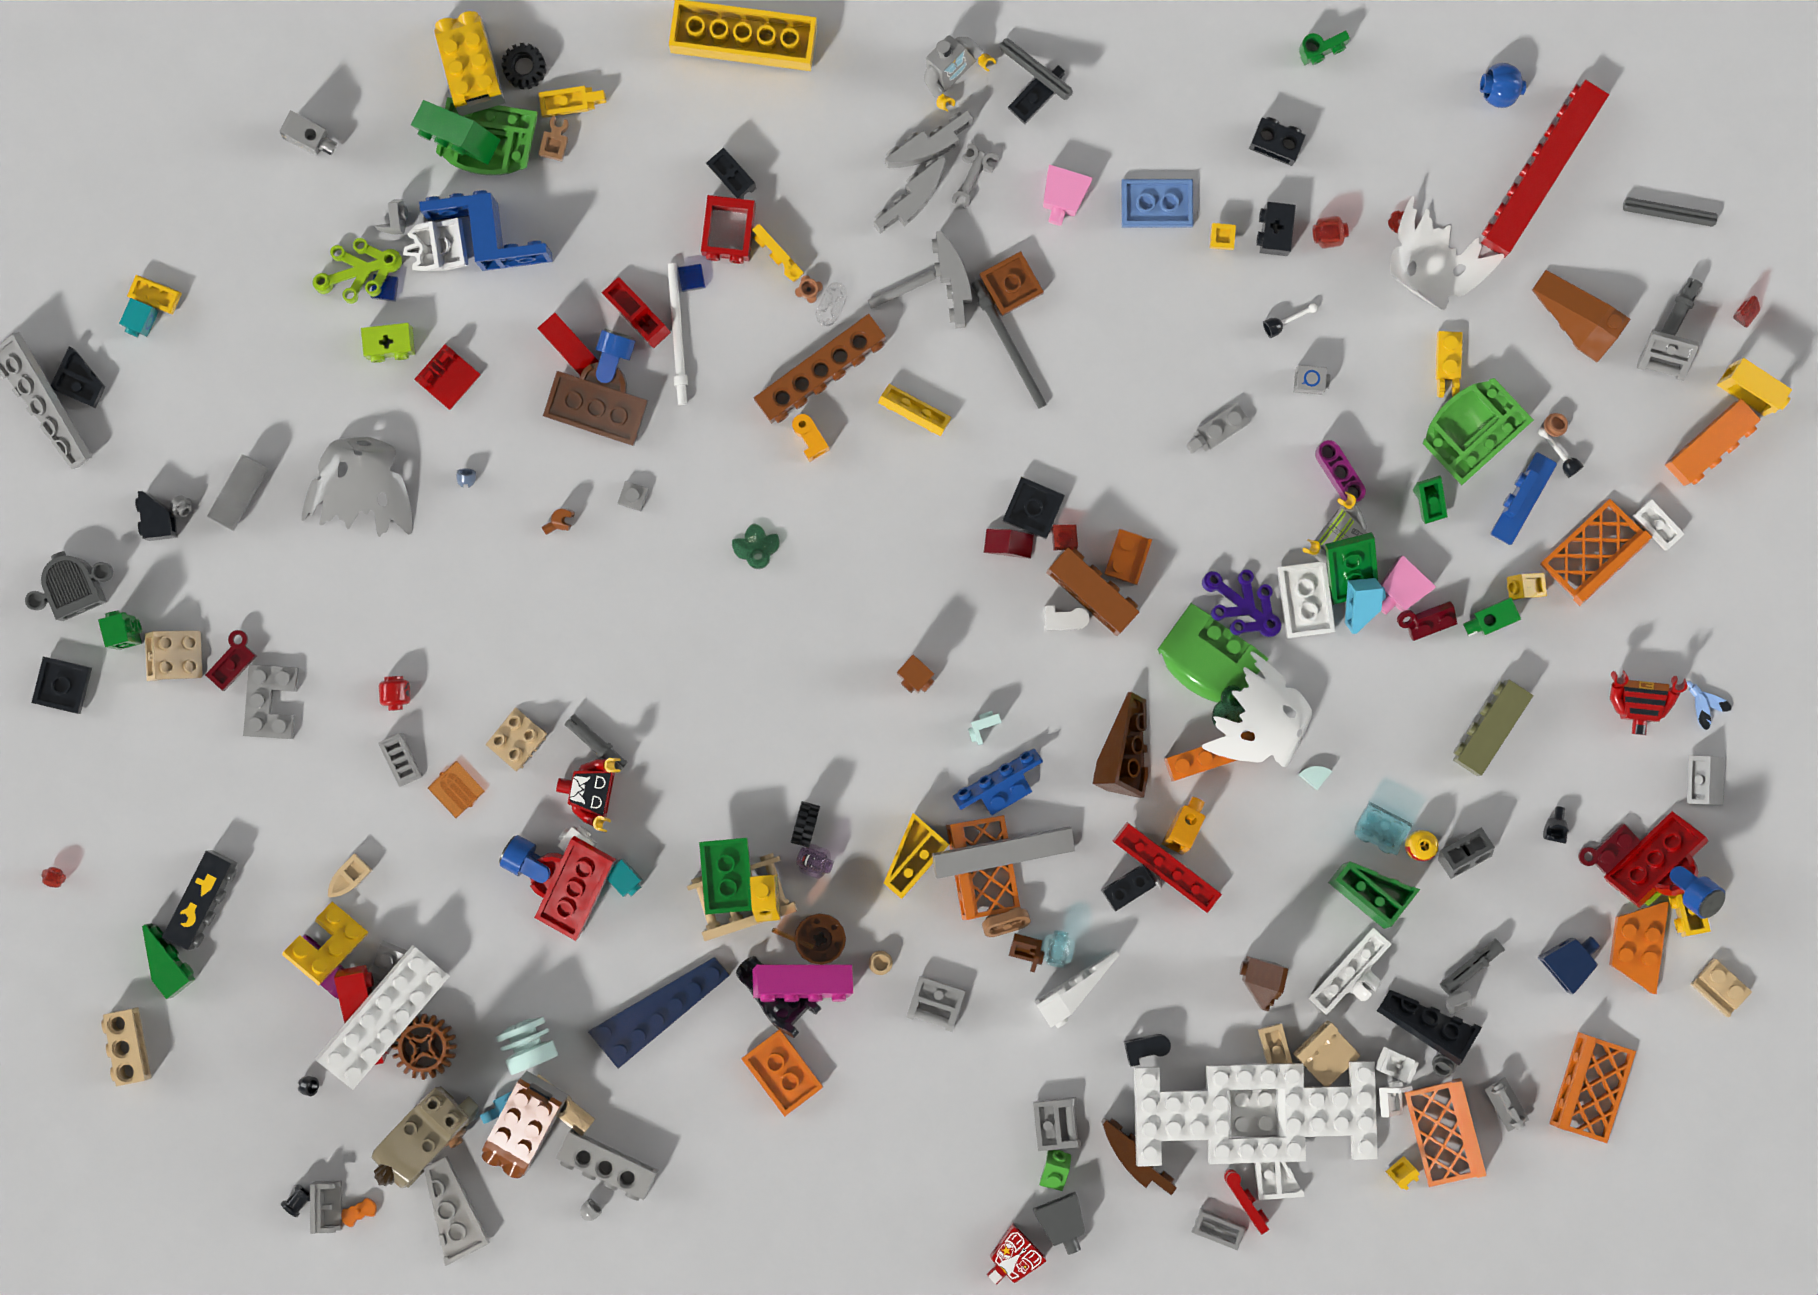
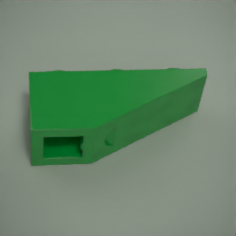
[142,923,196,999]

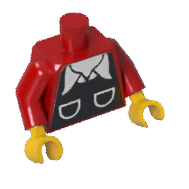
[556,758,621,832]

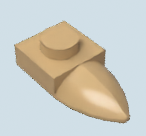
[328,854,373,898]

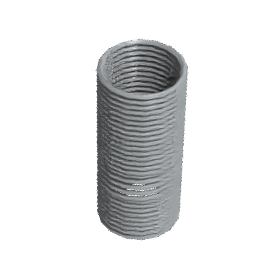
[207,454,269,531]

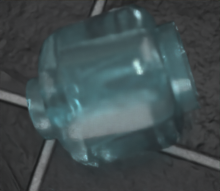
[1042,930,1075,968]

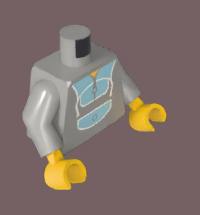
[924,35,996,112]

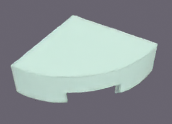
[1298,766,1333,790]

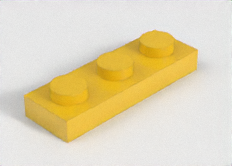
[878,384,952,436]

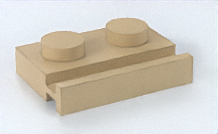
[1691,958,1752,1017]

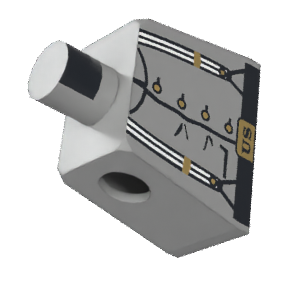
[280,110,337,155]

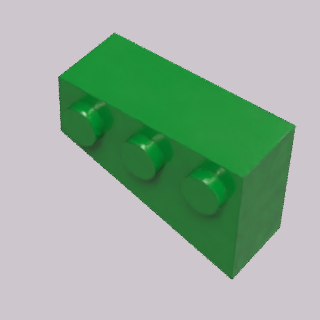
[411,100,501,165]
[1328,861,1420,929]

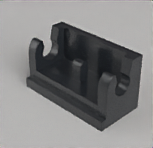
[706,147,757,199]

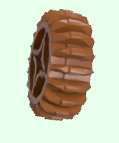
[391,1014,457,1080]

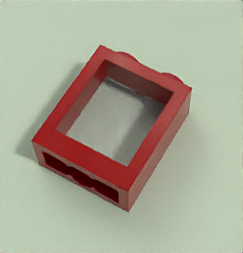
[701,195,756,264]

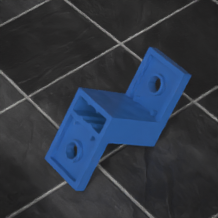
[419,190,553,271]

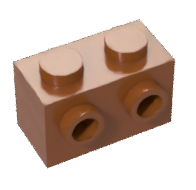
[897,655,935,693]

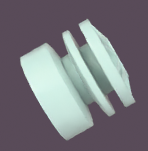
[496,1017,559,1075]

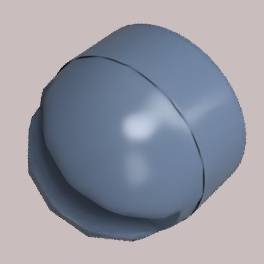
[456,468,476,488]

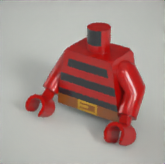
[1609,670,1687,735]

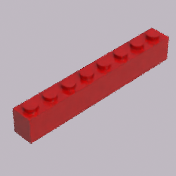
[1481,79,1610,258]

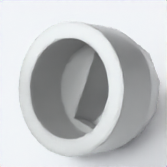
[581,1199,602,1221]

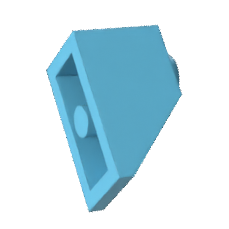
[1345,578,1386,634]

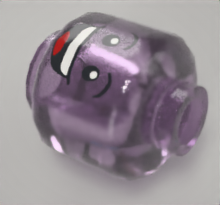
[796,844,834,879]

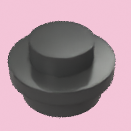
[1432,1054,1457,1077]

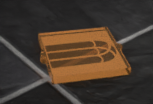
[428,761,485,819]

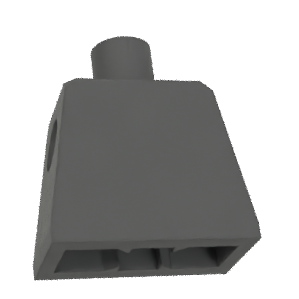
[1033,1192,1085,1255]

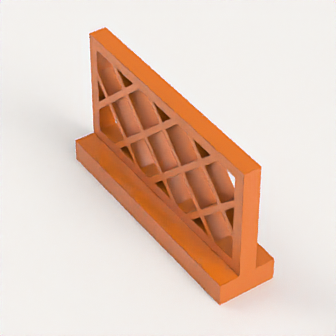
[1540,499,1652,606]
[946,815,1020,920]
[1549,1032,1636,1143]
[1404,1078,1487,1187]

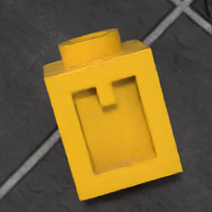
[1507,573,1547,600]

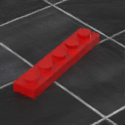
[1112,822,1222,913]

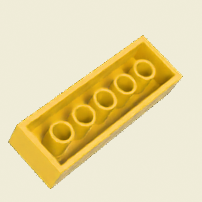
[669,0,817,71]

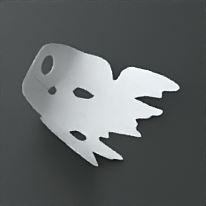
[1390,195,1504,310]
[1202,651,1312,767]

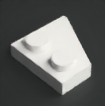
[1254,1162,1304,1200]

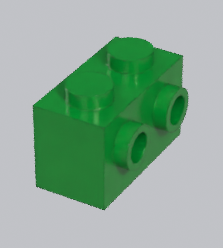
[98,610,142,650]

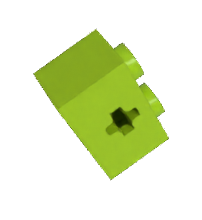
[361,323,415,363]

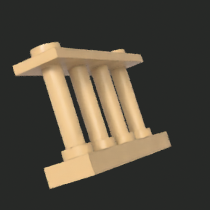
[687,853,797,941]

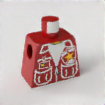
[987,1223,1047,1285]

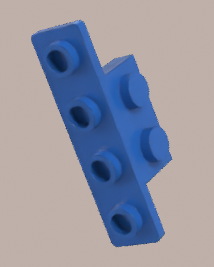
[1490,452,1557,545]
[953,749,1043,816]

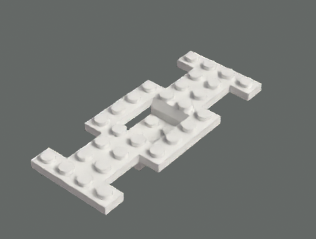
[1134,1061,1378,1166]

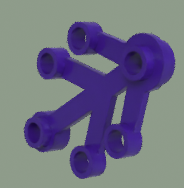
[1202,569,1282,637]

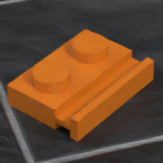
[1104,529,1152,585]

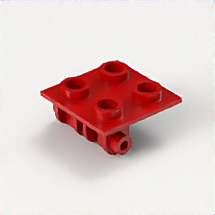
[414,344,481,410]

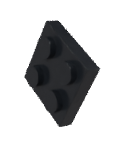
[1003,477,1065,539]
[31,656,92,714]

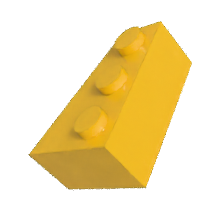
[884,813,950,899]

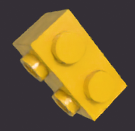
[1668,893,1711,937]

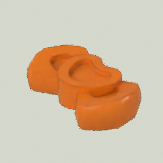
[341,1198,377,1227]

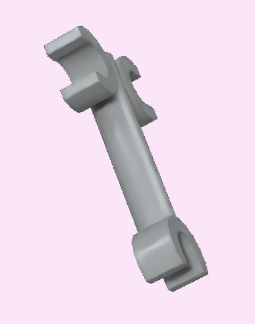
[952,144,999,209]

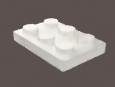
[1277,562,1335,639]

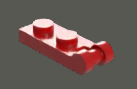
[1224,1169,1270,1235]

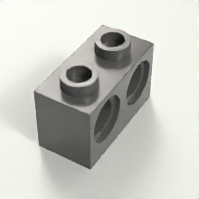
[1438,827,1495,879]

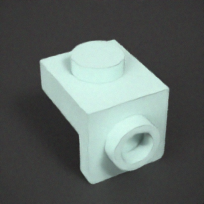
[968,711,1002,746]

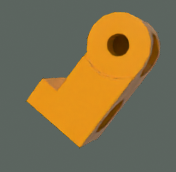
[792,414,830,462]

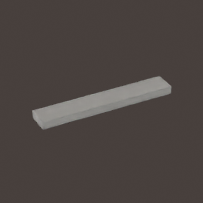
[932,826,1075,879]

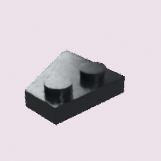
[51,346,105,408]

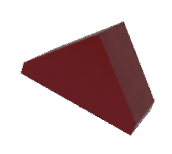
[983,529,1034,559]

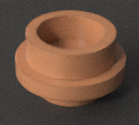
[1544,413,1568,437]

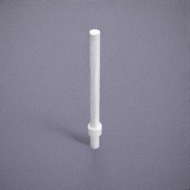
[668,263,688,405]

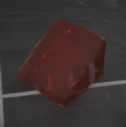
[1733,295,1760,328]

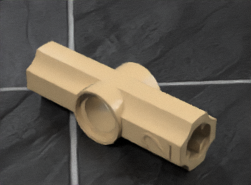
[537,1074,595,1136]

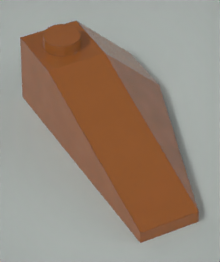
[1532,270,1631,362]

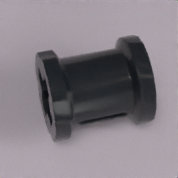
[281,1185,310,1217]

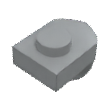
[375,199,408,234]

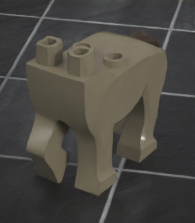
[371,1086,479,1188]

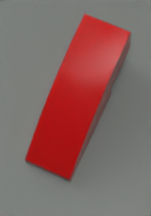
[601,277,671,349]
[537,312,599,376]

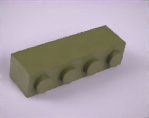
[1453,680,1534,776]

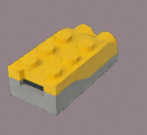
[434,11,505,116]

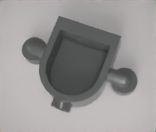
[25,551,113,621]

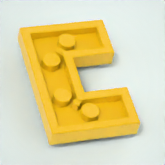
[282,902,368,986]

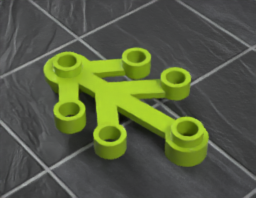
[312,238,402,304]

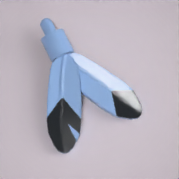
[1687,681,1732,730]

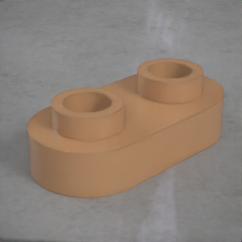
[982,907,1031,937]

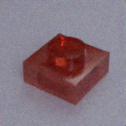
[1051,525,1078,551]

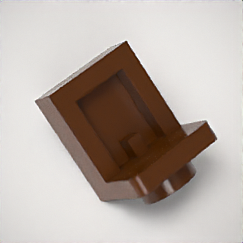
[1009,933,1045,973]

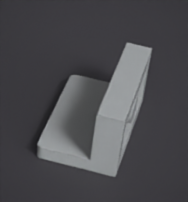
[1687,756,1725,805]

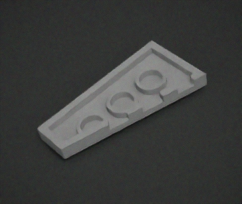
[424,1156,490,1266]

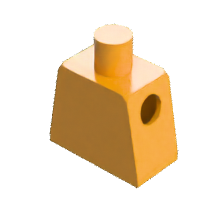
[1161,797,1206,855]

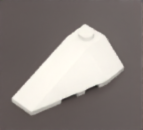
[1034,950,1119,1028]

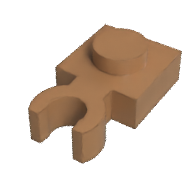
[538,116,569,162]

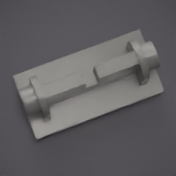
[1484,1077,1529,1132]

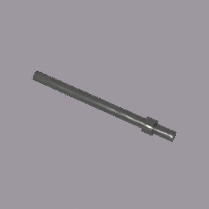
[971,280,1047,409]

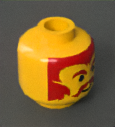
[1405,830,1439,861]

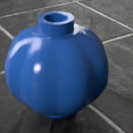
[1480,63,1526,108]

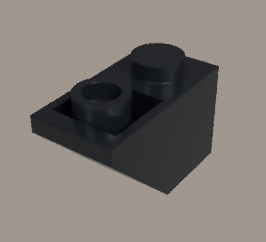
[135,491,178,541]

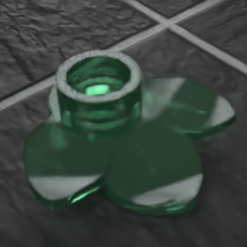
[732,523,780,569]
[1212,685,1245,726]

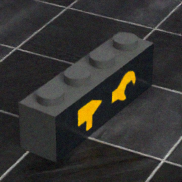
[162,850,237,950]

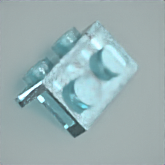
[1354,801,1412,856]

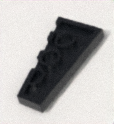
[1377,990,1482,1065]

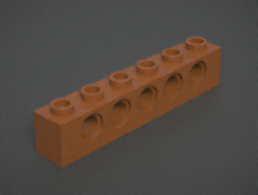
[753,314,886,424]

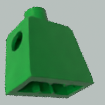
[1463,598,1521,637]

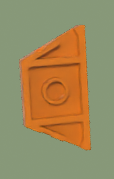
[1609,902,1669,994]

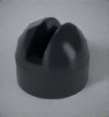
[298,1076,319,1096]

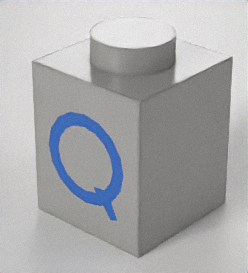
[1293,365,1330,395]

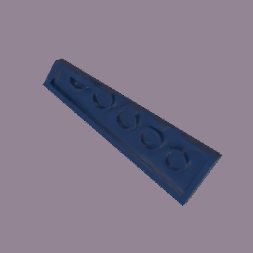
[588,957,730,1069]

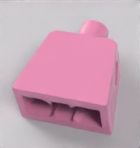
[1043,164,1092,226]
[1380,556,1436,615]

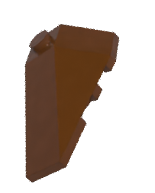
[1093,692,1148,798]

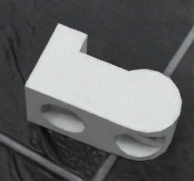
[1044,605,1090,631]

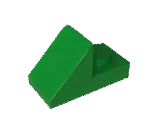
[1413,475,1448,524]

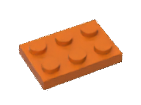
[741,1030,824,1117]

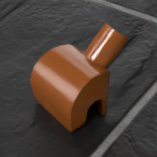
[542,508,575,535]

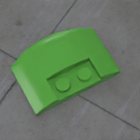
[436,97,538,175]
[1422,378,1533,486]
[1157,603,1268,705]

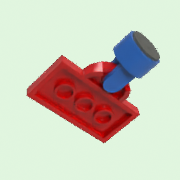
[1604,811,1725,919]
[499,835,616,941]

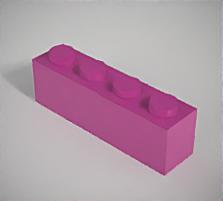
[752,965,853,1002]

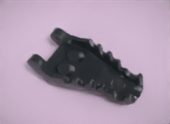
[736,956,821,1038]

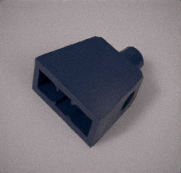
[1538,936,1600,994]

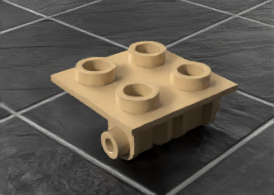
[485,707,548,772]

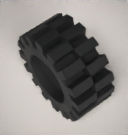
[501,43,546,90]
[791,801,820,848]

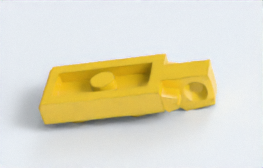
[538,86,607,118]
[752,224,804,282]

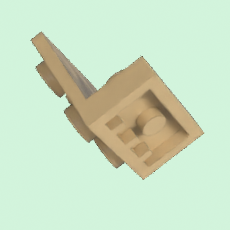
[145,631,203,681]
[1292,1020,1360,1086]

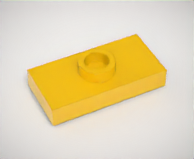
[127,275,182,315]

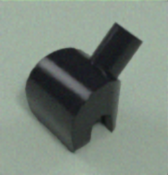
[1543,806,1569,844]

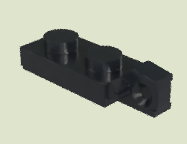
[1008,65,1065,124]

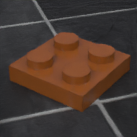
[979,251,1044,316]

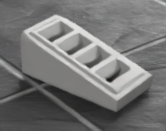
[379,733,422,787]

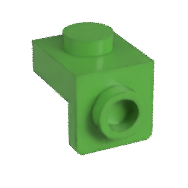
[1039,1150,1071,1191]

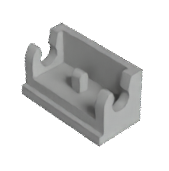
[310,1181,342,1234]

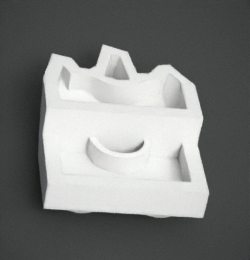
[403,218,469,271]

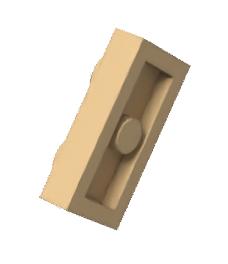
[1257,1023,1292,1064]

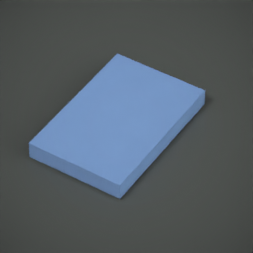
[1121,179,1193,228]

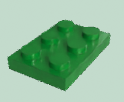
[1325,532,1378,605]
[699,838,752,915]

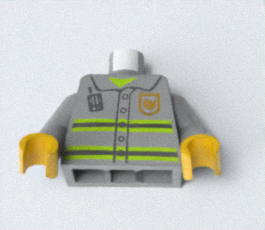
[1302,492,1367,564]

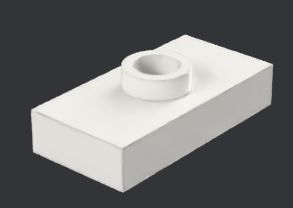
[1632,499,1684,551]

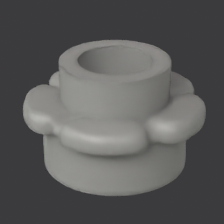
[169,496,192,518]

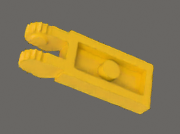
[1435,331,1463,398]

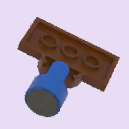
[543,328,649,446]

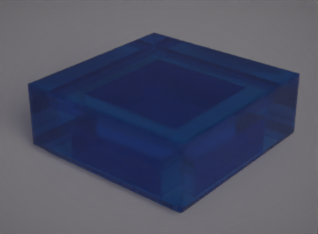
[678,264,706,292]
[371,274,399,302]

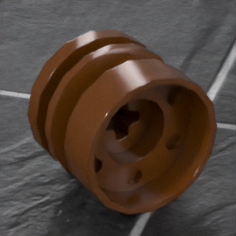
[794,913,846,965]

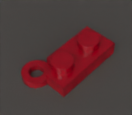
[1397,601,1458,641]
[205,630,257,691]
[1578,824,1641,874]

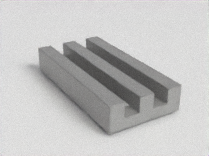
[1192,1209,1246,1251]

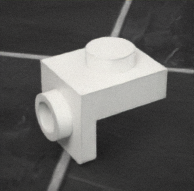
[1375,1047,1418,1084]
[1379,1081,1413,1117]

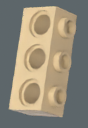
[101,1007,151,1087]

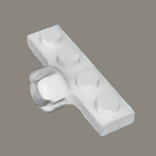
[1309,928,1392,1016]

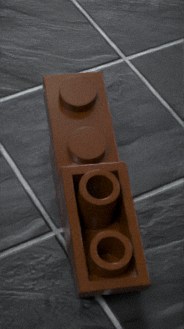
[1101,1118,1177,1195]

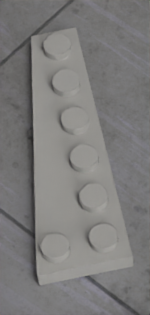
[0,332,92,469]

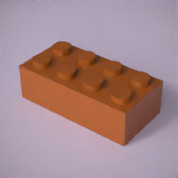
[1046,548,1140,636]

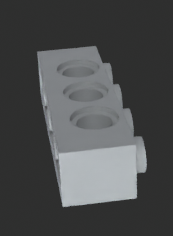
[556,1129,658,1201]

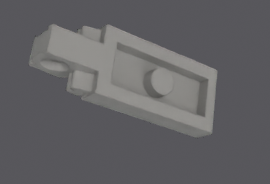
[1186,403,1250,454]

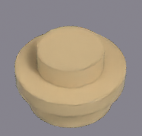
[869,951,893,975]

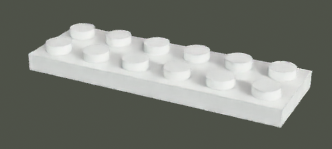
[315,945,450,1090]

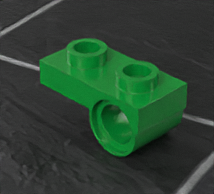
[1299,30,1350,66]

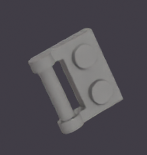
[1637,330,1699,381]
[907,976,965,1032]
[1033,1097,1081,1151]

